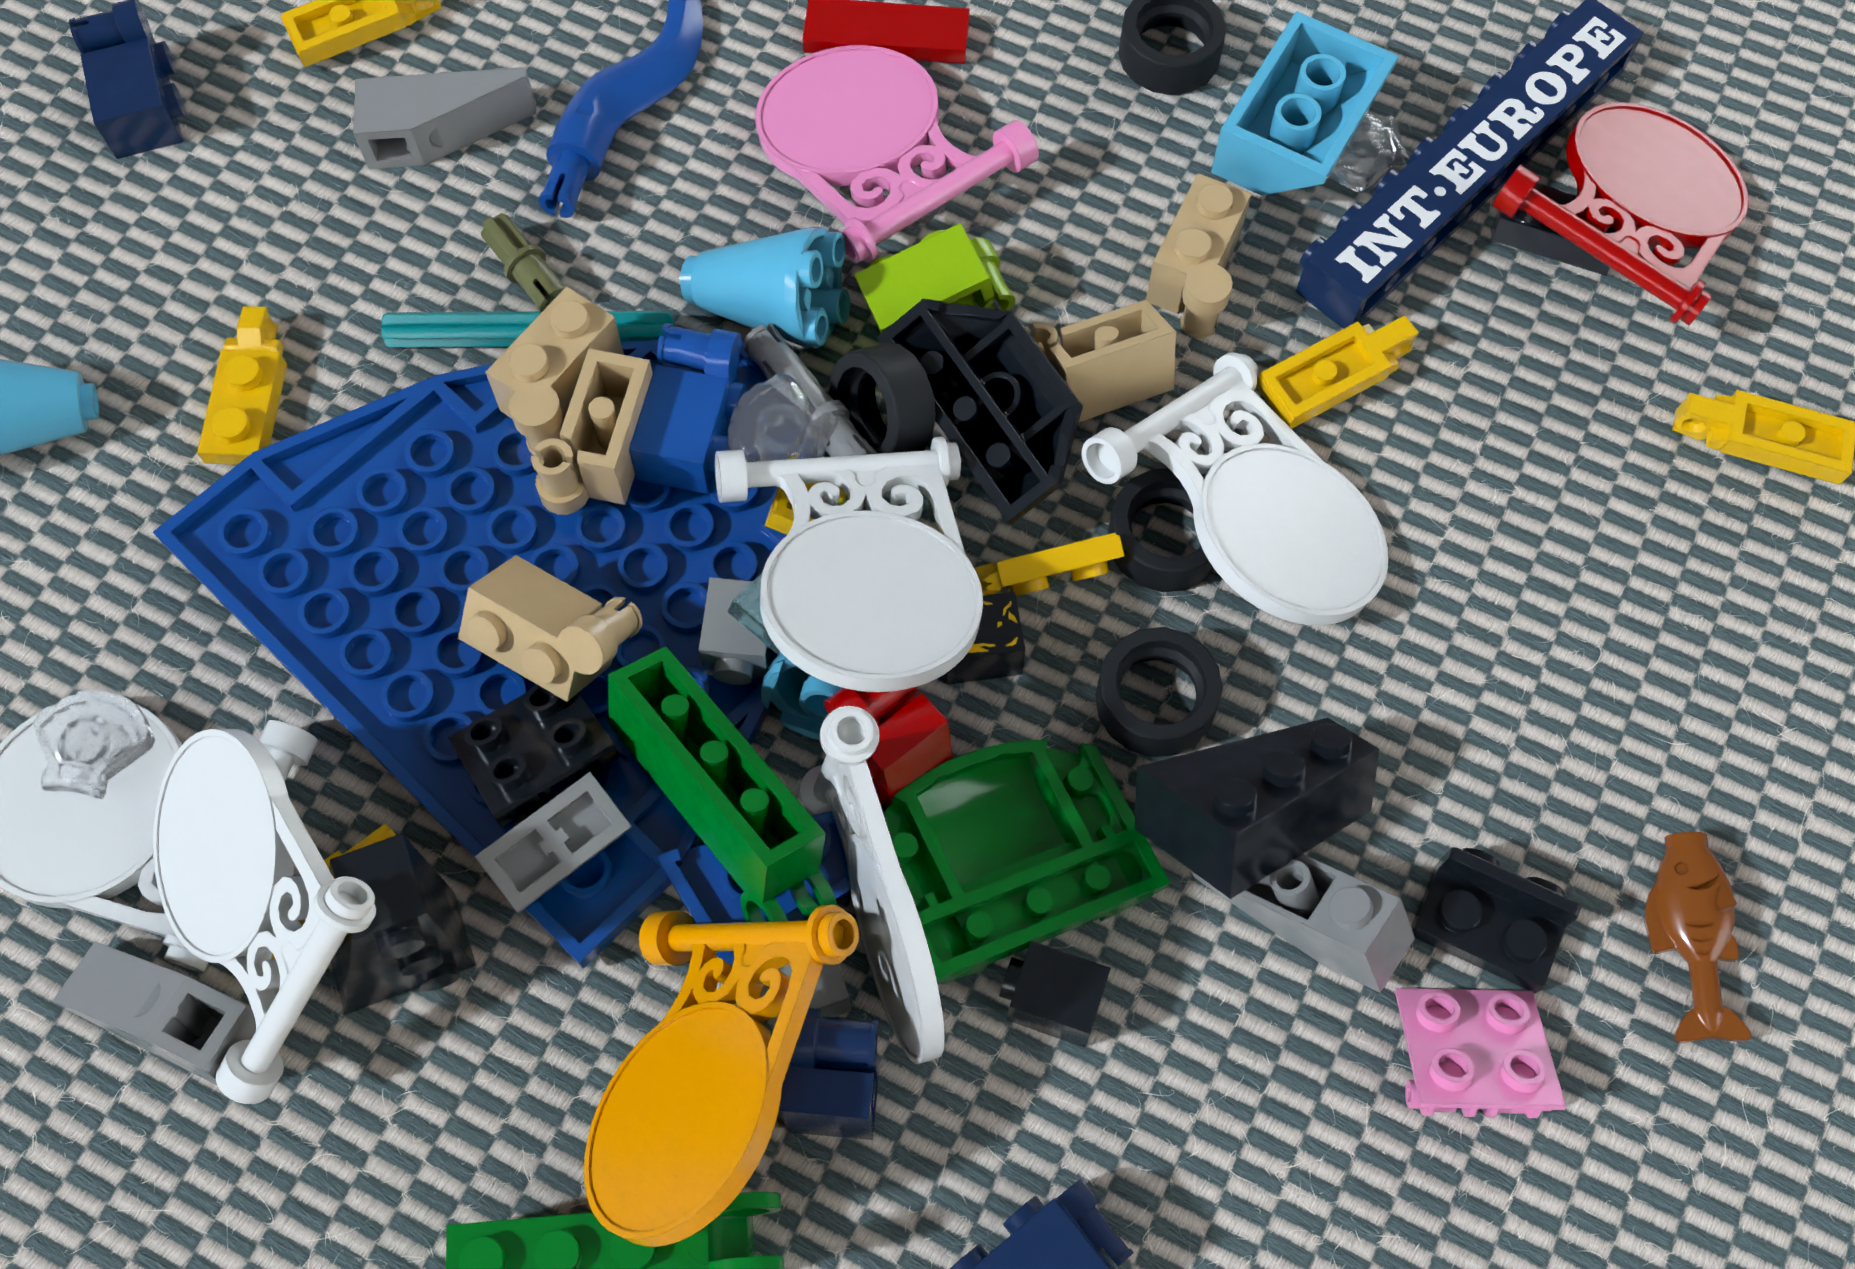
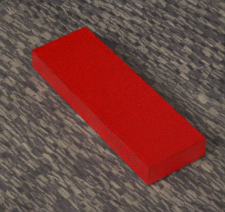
[802,0,970,64]

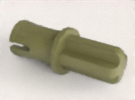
[481,213,566,311]

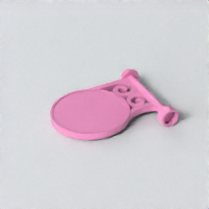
[755,45,1039,264]

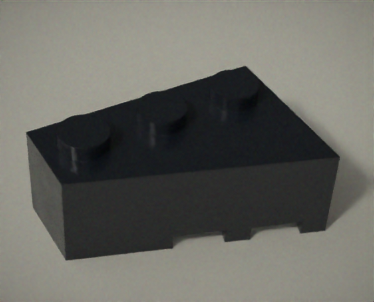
[1134,718,1379,899]
[329,833,476,1015]

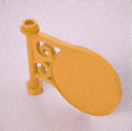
[584,905,859,1247]

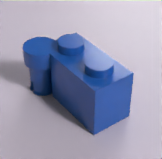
[629,324,746,494]

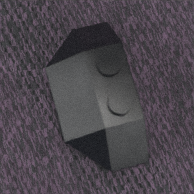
[876,299,1083,525]

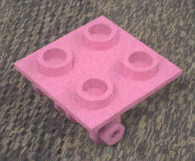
[1395,988,1566,1118]

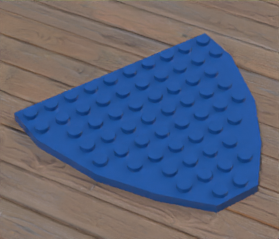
[153,340,820,969]

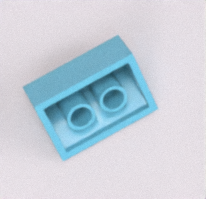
[1211,11,1399,196]

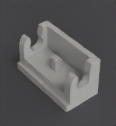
[474,772,632,914]

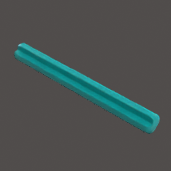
[381,311,675,347]

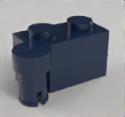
[69,0,186,159]
[778,1008,880,1140]
[950,1178,1134,1269]

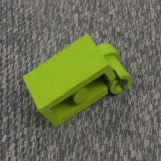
[854,223,1015,333]

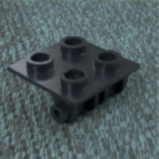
[448,685,619,828]

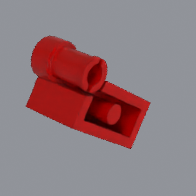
[824,686,953,812]

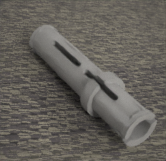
[742,323,877,457]

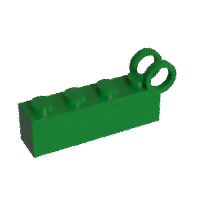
[608,646,837,922]
[446,1192,784,1269]

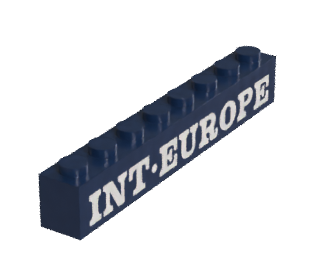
[1296,0,1644,329]

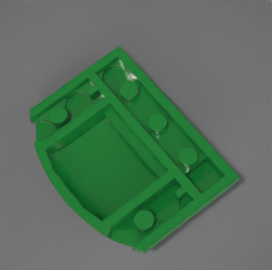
[883,740,1170,984]

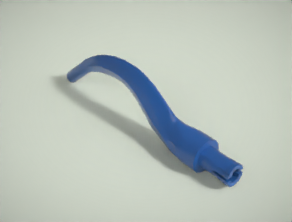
[538,0,703,218]

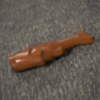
[1644,832,1751,1043]

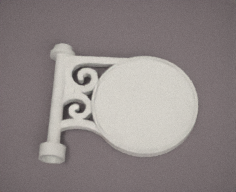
[1082,353,1388,625]
[715,437,983,692]
[0,697,318,973]
[798,706,944,1064]
[153,729,376,1104]

